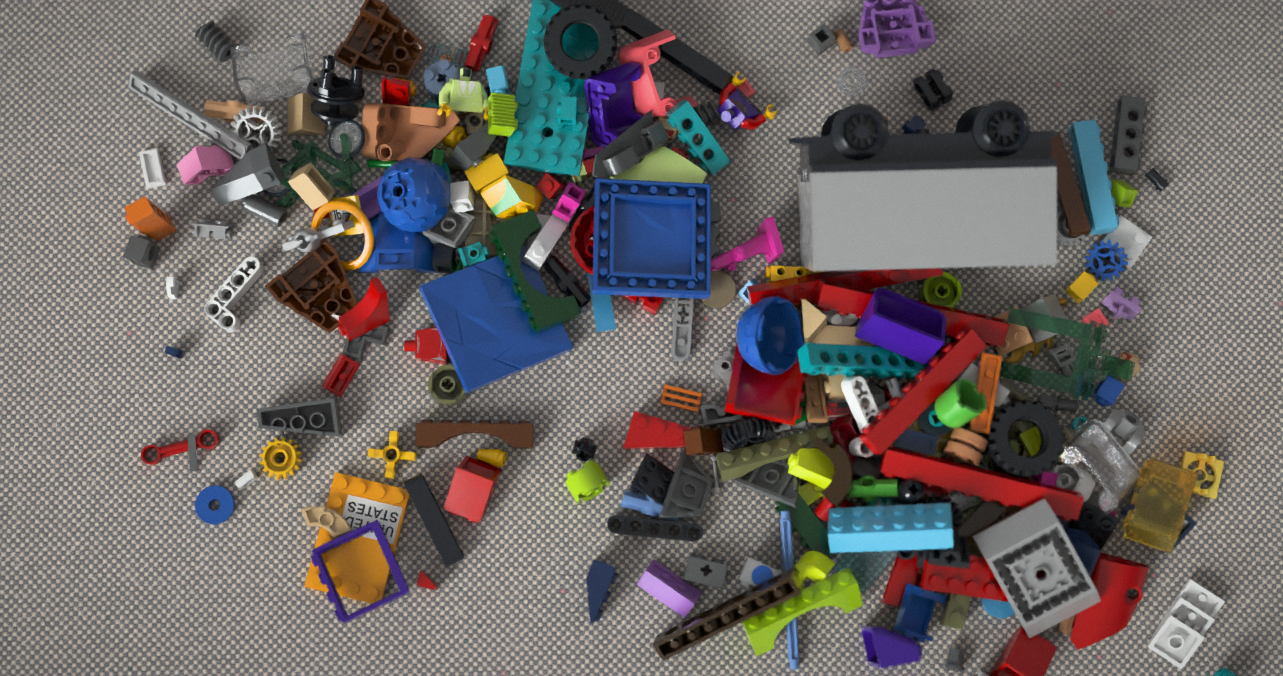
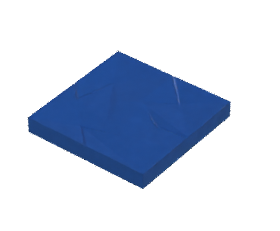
[592,178,711,299]
[419,245,573,394]

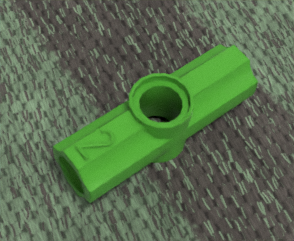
[848,475,899,502]

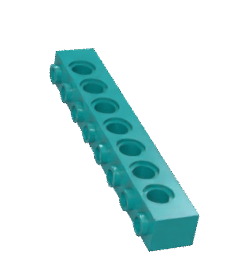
[797,343,935,380]

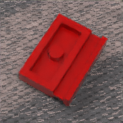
[381,76,411,106]

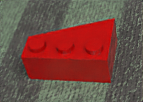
[623,411,690,450]

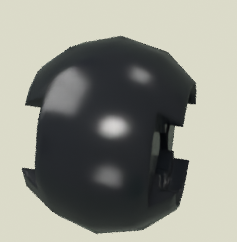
[898,479,923,505]

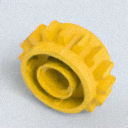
[259,437,303,480]

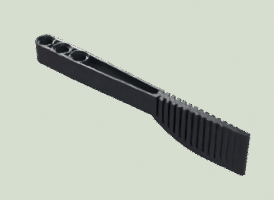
[549,0,733,95]

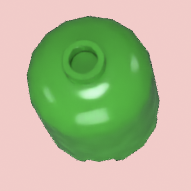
[935,378,987,428]

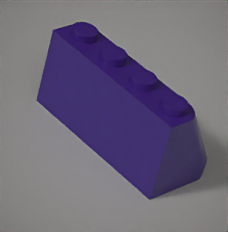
[855,288,946,364]
[861,625,923,669]

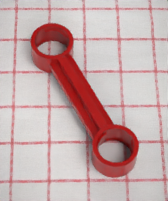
[141,429,220,465]

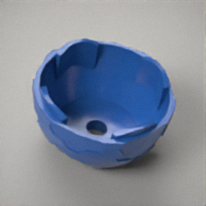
[377,157,451,232]
[736,296,805,375]

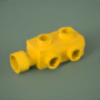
[765,266,824,282]

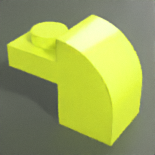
[794,551,836,583]

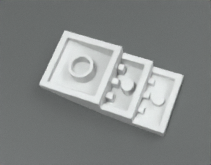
[1147,578,1225,669]

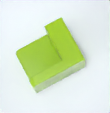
[1110,179,1139,208]

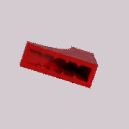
[337,277,390,341]

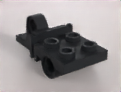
[897,525,971,569]

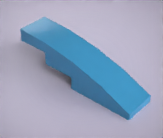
[587,272,616,333]

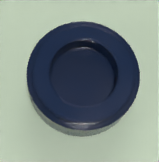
[164,345,186,359]

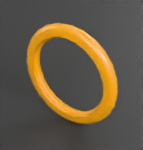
[311,200,374,271]

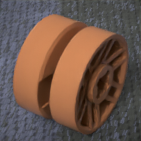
[944,428,988,466]

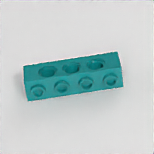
[666,99,731,175]

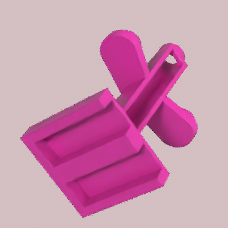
[711,216,785,272]

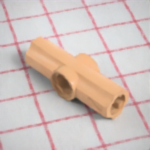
[204,100,263,123]

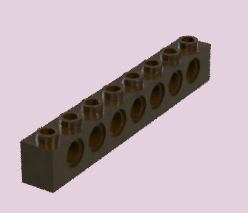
[653,568,803,661]

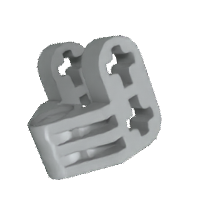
[1089,409,1146,464]

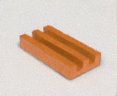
[660,384,702,413]

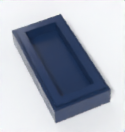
[894,429,938,456]

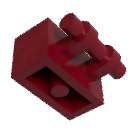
[830,414,863,465]

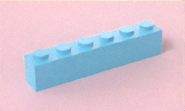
[1069,120,1119,235]

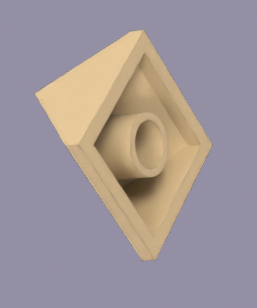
[287,92,326,135]
[802,299,827,344]

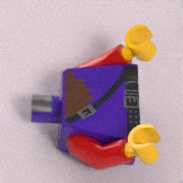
[718,72,777,130]

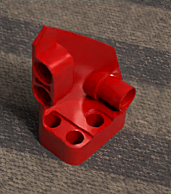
[1070,552,1149,650]

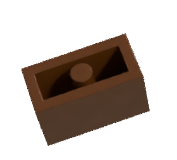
[684,426,724,455]

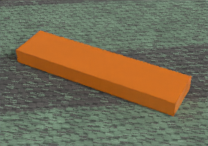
[968,353,1003,435]

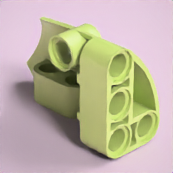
[608,146,707,183]

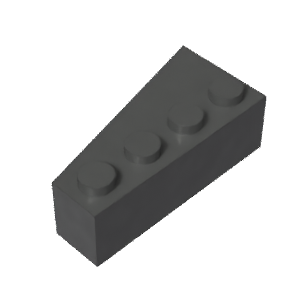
[256,398,343,437]

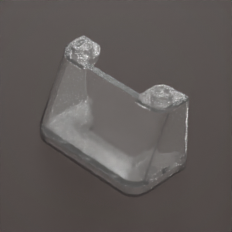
[1059,419,1142,515]

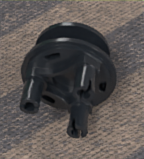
[307,55,365,126]

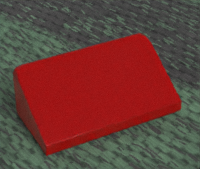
[321,354,360,398]

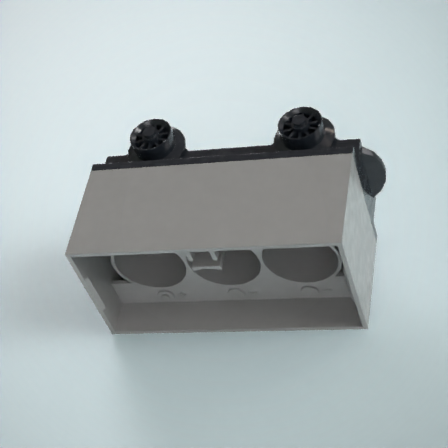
[788,100,1058,271]

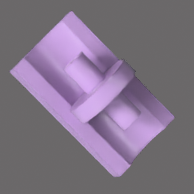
[1101,287,1141,321]

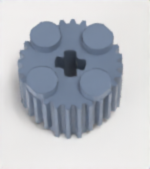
[423,59,460,101]

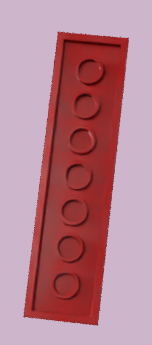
[920,555,1046,602]

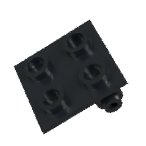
[631,453,674,506]
[1068,502,1121,550]

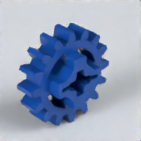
[1085,239,1128,281]

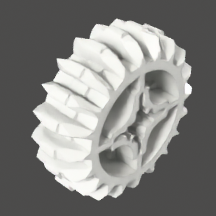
[230,105,282,152]

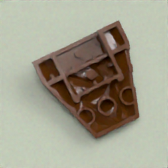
[334,0,426,80]
[265,238,358,333]

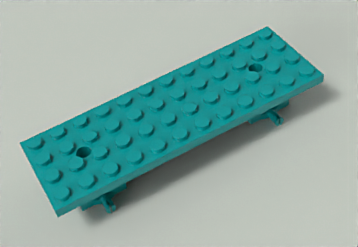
[504,0,599,176]

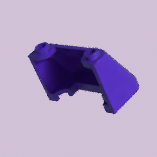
[584,62,643,147]

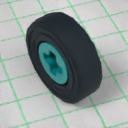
[918,401,952,436]

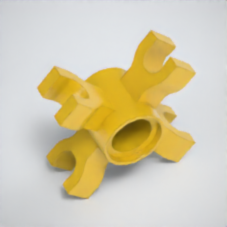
[368,431,417,479]

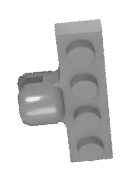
[282,219,355,252]

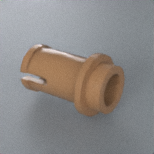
[833,28,854,53]

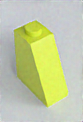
[788,448,834,489]

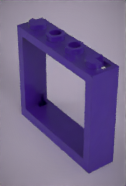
[311,520,411,624]

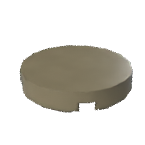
[701,271,736,309]

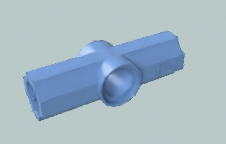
[621,490,679,521]

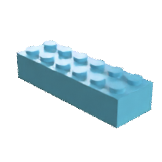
[828,503,953,553]

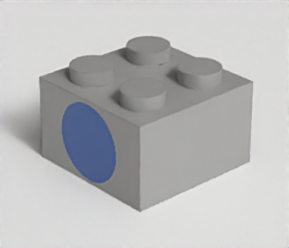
[737,557,783,589]

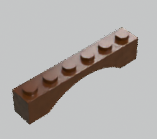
[415,419,534,449]

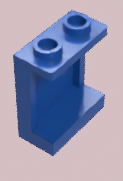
[893,583,947,643]

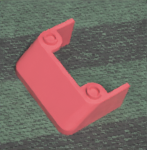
[618,29,698,117]

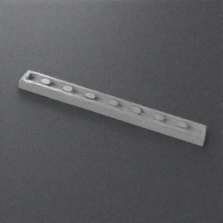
[128,70,251,159]

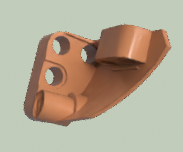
[361,103,461,161]

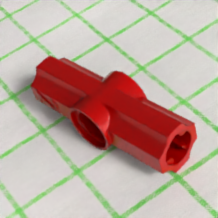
[464,15,499,72]

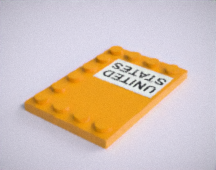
[304,472,410,603]

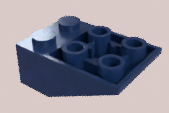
[586,559,618,624]

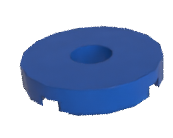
[195,486,235,525]

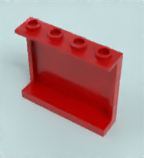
[724,343,807,425]

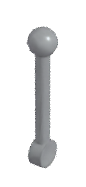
[710,454,721,495]

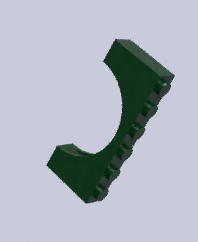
[489,210,582,334]

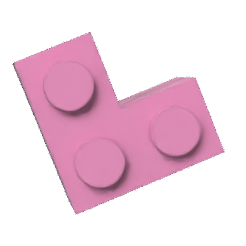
[177,145,234,185]

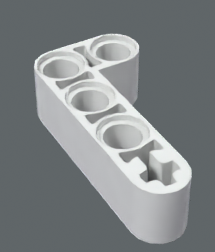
[204,257,264,332]
[841,376,879,457]

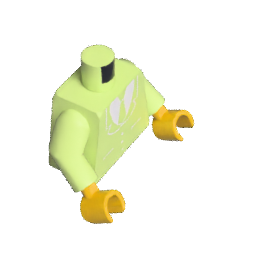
[437,68,489,120]

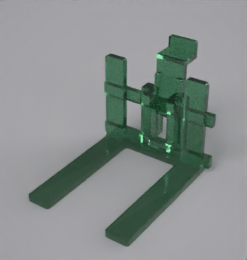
[999,308,1135,401]

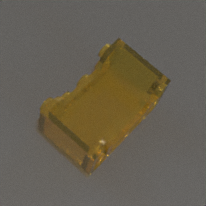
[1121,457,1198,553]

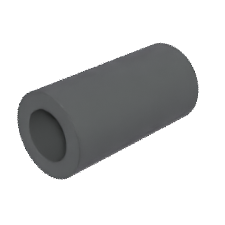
[243,194,287,227]

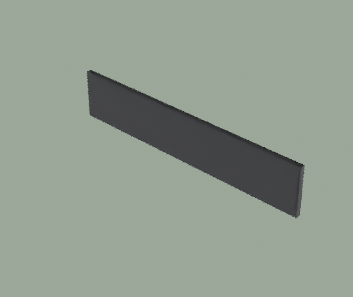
[188,434,197,471]

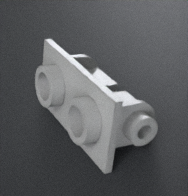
[190,218,233,240]

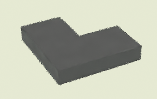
[342,325,390,360]

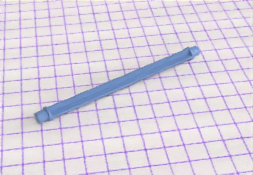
[780,510,800,669]

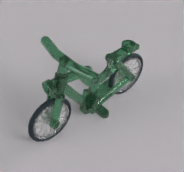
[263,120,365,208]

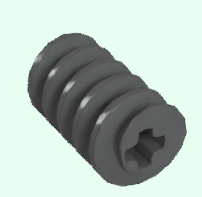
[195,21,235,62]
[682,101,721,128]

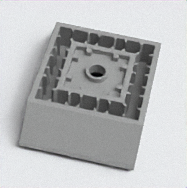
[973,498,1101,638]

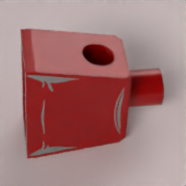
[404,327,448,365]

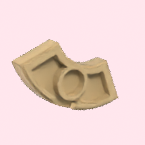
[301,506,353,538]

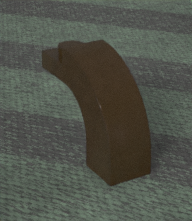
[813,437,854,507]

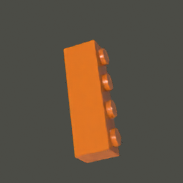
[124,196,177,242]

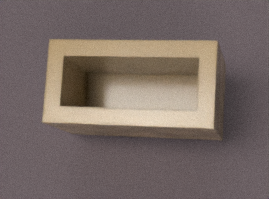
[288,163,335,210]

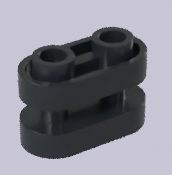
[913,69,953,111]

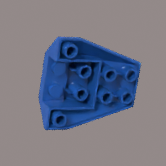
[359,211,436,273]

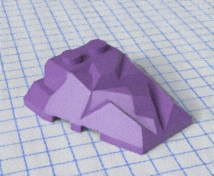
[858,0,936,58]

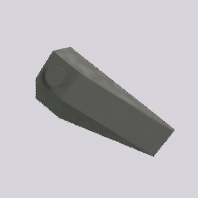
[448,123,497,170]
[210,142,285,206]

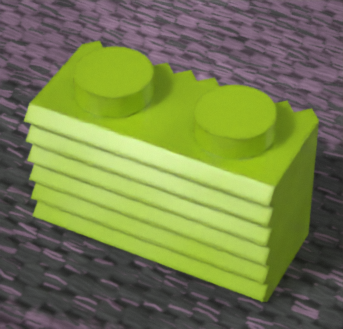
[488,92,518,137]

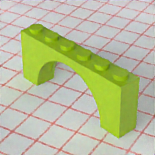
[742,567,863,656]

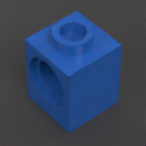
[1091,375,1125,407]

